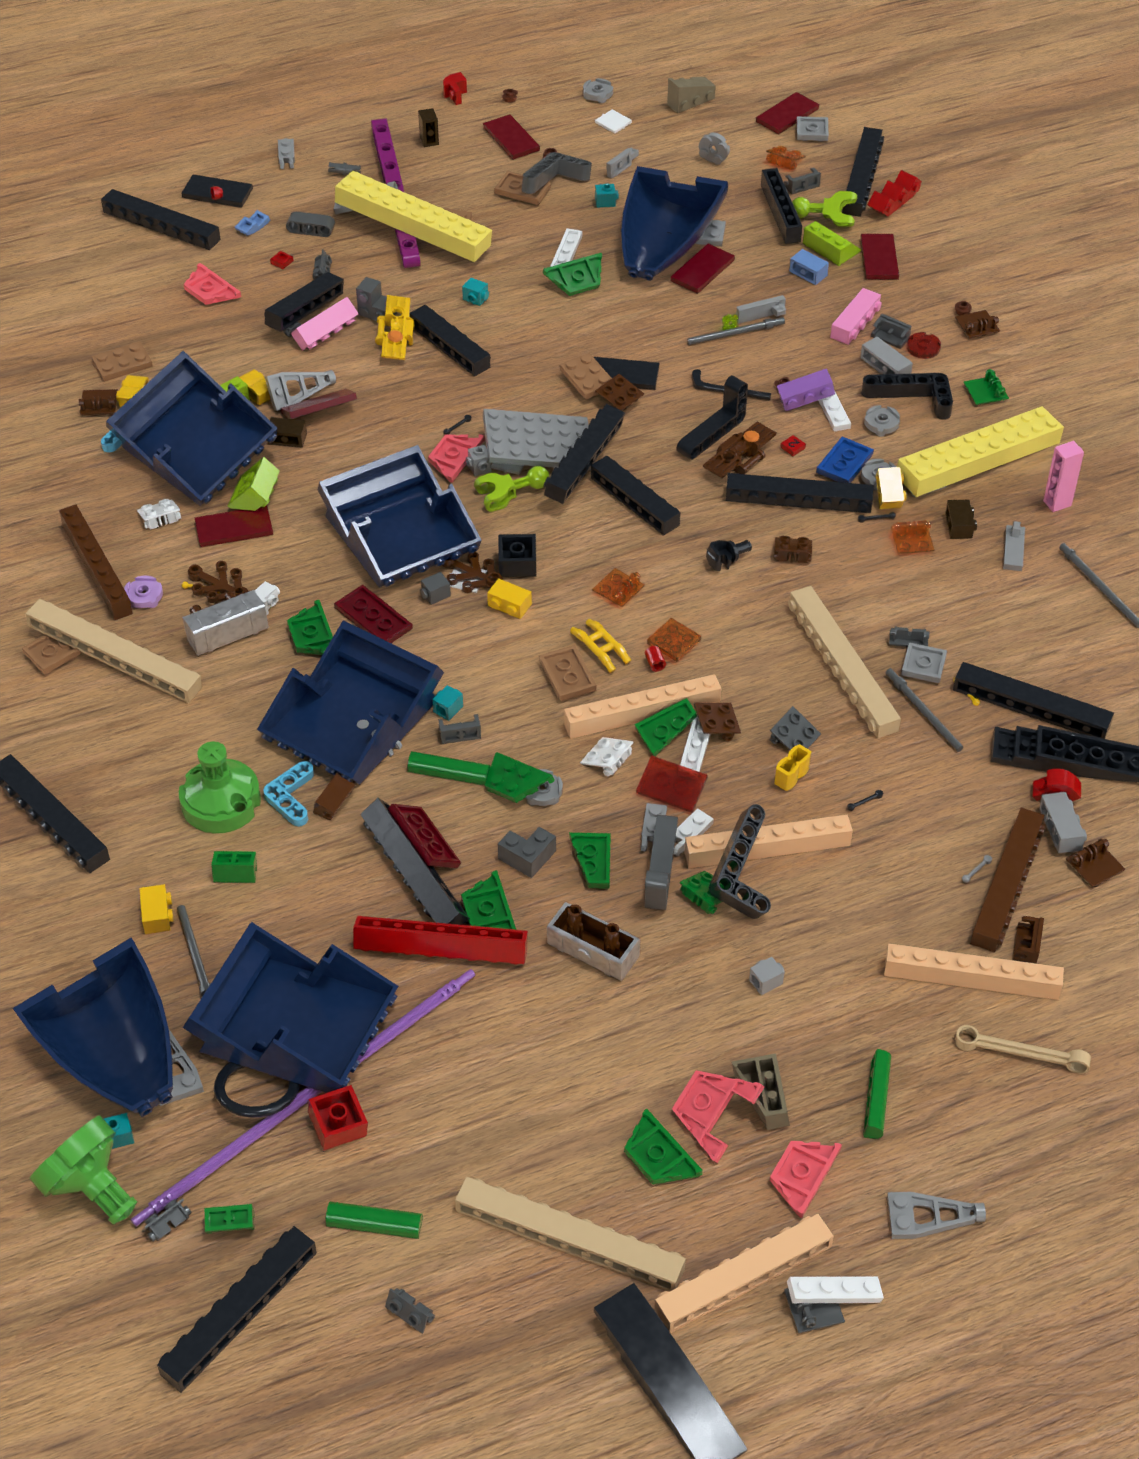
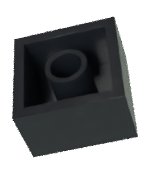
[498,534,537,577]

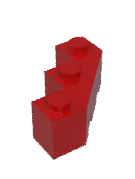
[867,170,922,217]

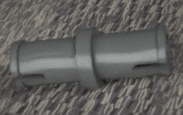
[328,162,361,175]

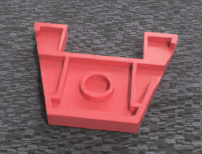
[672,1070,764,1163]

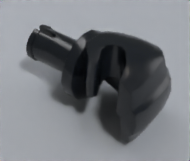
[706,540,752,571]

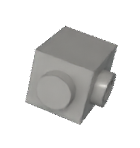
[749,957,785,995]

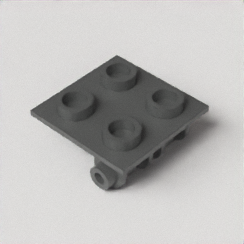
[770,706,821,750]
[784,1288,845,1333]

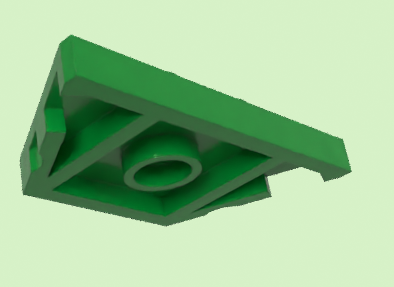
[543,253,602,296]
[287,600,333,655]
[485,752,555,803]
[461,870,516,930]
[624,1109,703,1185]

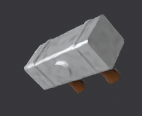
[182,590,269,656]
[547,902,640,981]

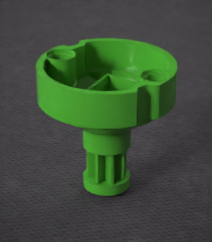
[179,741,261,833]
[30,1115,138,1225]

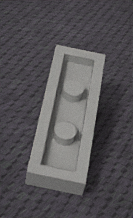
[736,295,786,324]
[1003,521,1025,571]

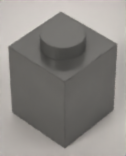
[420,572,451,605]

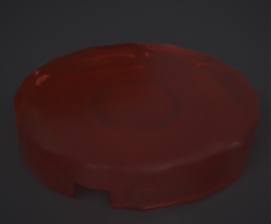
[907,332,941,359]

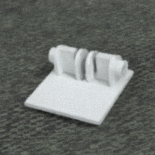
[137,499,181,530]
[580,737,633,777]

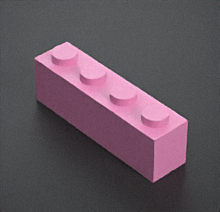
[830,288,882,345]
[291,297,359,351]
[1043,441,1084,512]

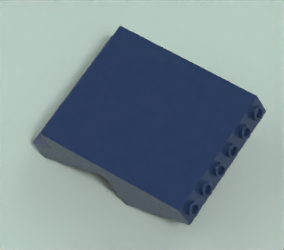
[106,351,278,506]
[318,445,482,587]
[257,620,444,785]
[183,922,399,1093]

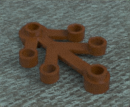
[443,552,503,593]
[188,561,249,603]

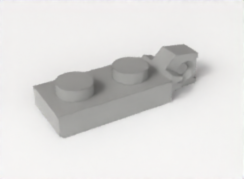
[606,147,639,179]

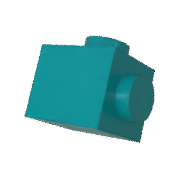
[595,183,619,208]
[462,277,489,306]
[433,685,463,721]
[104,1113,134,1149]

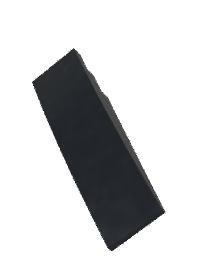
[991,725,1139,782]
[594,1283,748,1459]

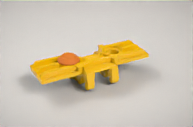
[375,295,415,360]

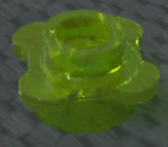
[722,314,739,330]

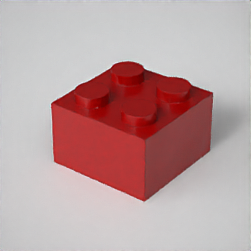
[308,1085,368,1150]

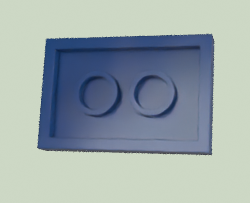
[816,436,874,483]

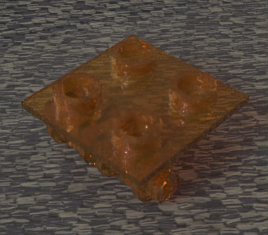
[766,146,806,170]
[891,520,935,554]
[592,568,645,607]

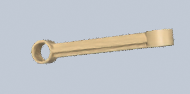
[955,1025,1091,1074]

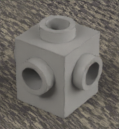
[466,445,491,476]

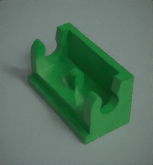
[211,851,257,883]
[204,1204,255,1234]

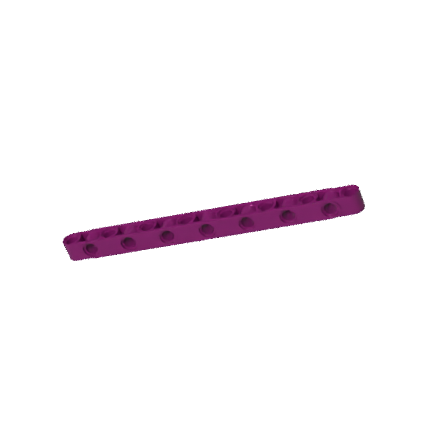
[371,118,420,268]

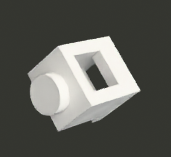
[255,581,280,615]

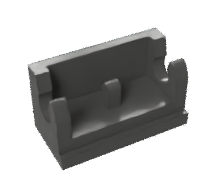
[784,168,821,194]
[871,314,912,349]
[438,714,481,744]

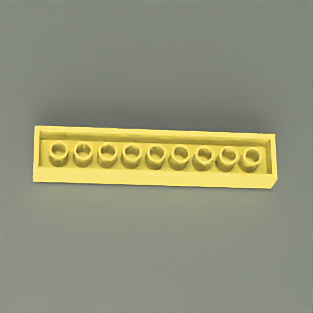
[335,171,492,262]
[897,406,1064,497]

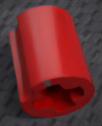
[644,646,666,672]

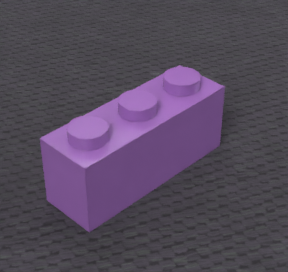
[777,368,835,412]

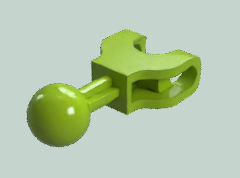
[792,191,857,227]
[474,466,550,512]

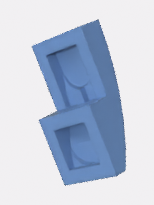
[235,210,271,235]

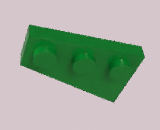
[635,698,697,758]
[569,832,611,889]

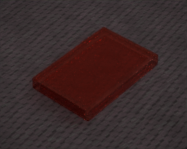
[636,755,708,813]

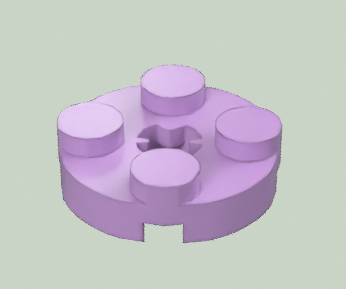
[124,576,163,608]

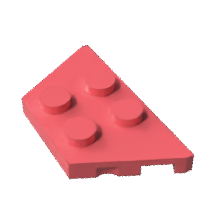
[184,263,241,305]
[428,435,485,483]
[770,1141,842,1218]

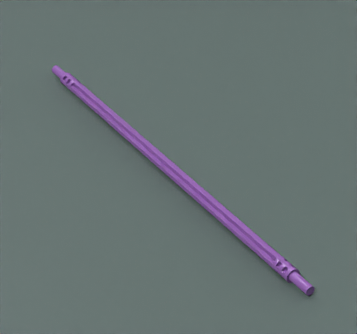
[131,969,475,1227]

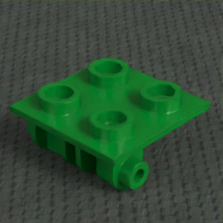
[963,369,1009,405]
[680,871,724,914]

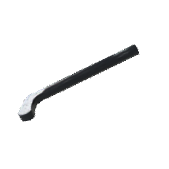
[692,369,771,400]

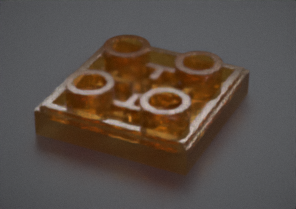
[647,618,701,662]

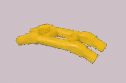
[570,619,632,673]

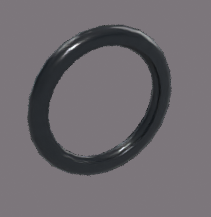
[214,1062,300,1118]

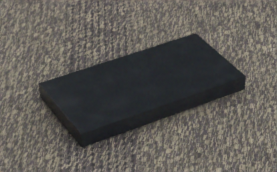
[181,174,253,207]
[594,357,660,390]

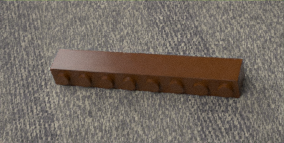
[59,504,133,620]
[970,807,1046,952]

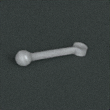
[962,855,992,883]

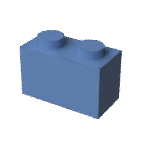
[789,249,829,285]

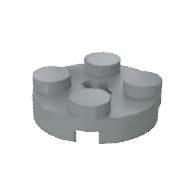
[583,78,613,103]
[699,132,730,165]
[864,405,900,437]
[861,459,896,490]
[525,769,563,806]

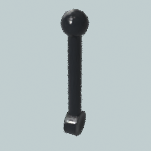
[443,415,471,435]
[858,512,896,523]
[847,790,883,811]

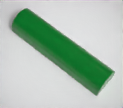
[408,751,491,785]
[863,1049,892,1139]
[326,1201,423,1239]

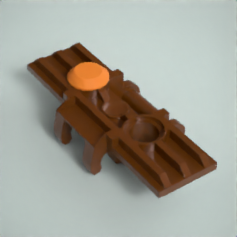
[703,421,777,479]

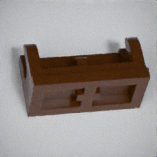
[313,774,355,820]
[1013,916,1044,964]

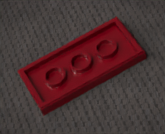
[756,92,819,135]
[483,114,540,160]
[860,234,899,280]
[671,244,735,294]
[281,388,357,419]
[194,505,273,547]
[334,585,413,643]
[388,804,461,868]

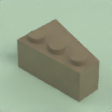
[667,77,716,113]
[732,1053,790,1130]

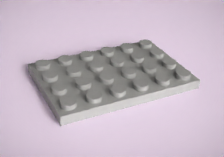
[482,409,595,470]

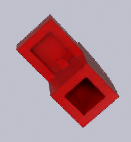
[443,72,467,105]
[1032,769,1081,801]

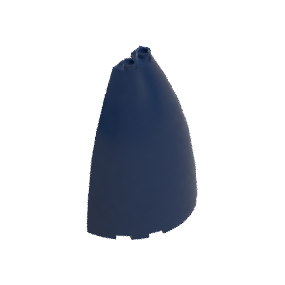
[621,166,728,281]
[13,938,173,1117]

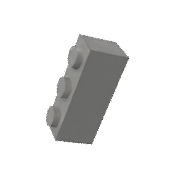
[860,337,913,374]
[1039,792,1087,853]

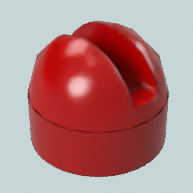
[211,186,223,200]

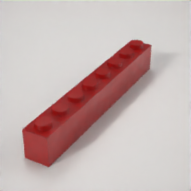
[353,916,528,965]

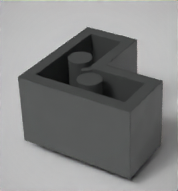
[356,277,397,321]
[498,827,556,878]

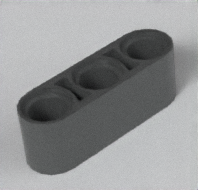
[286,211,335,237]

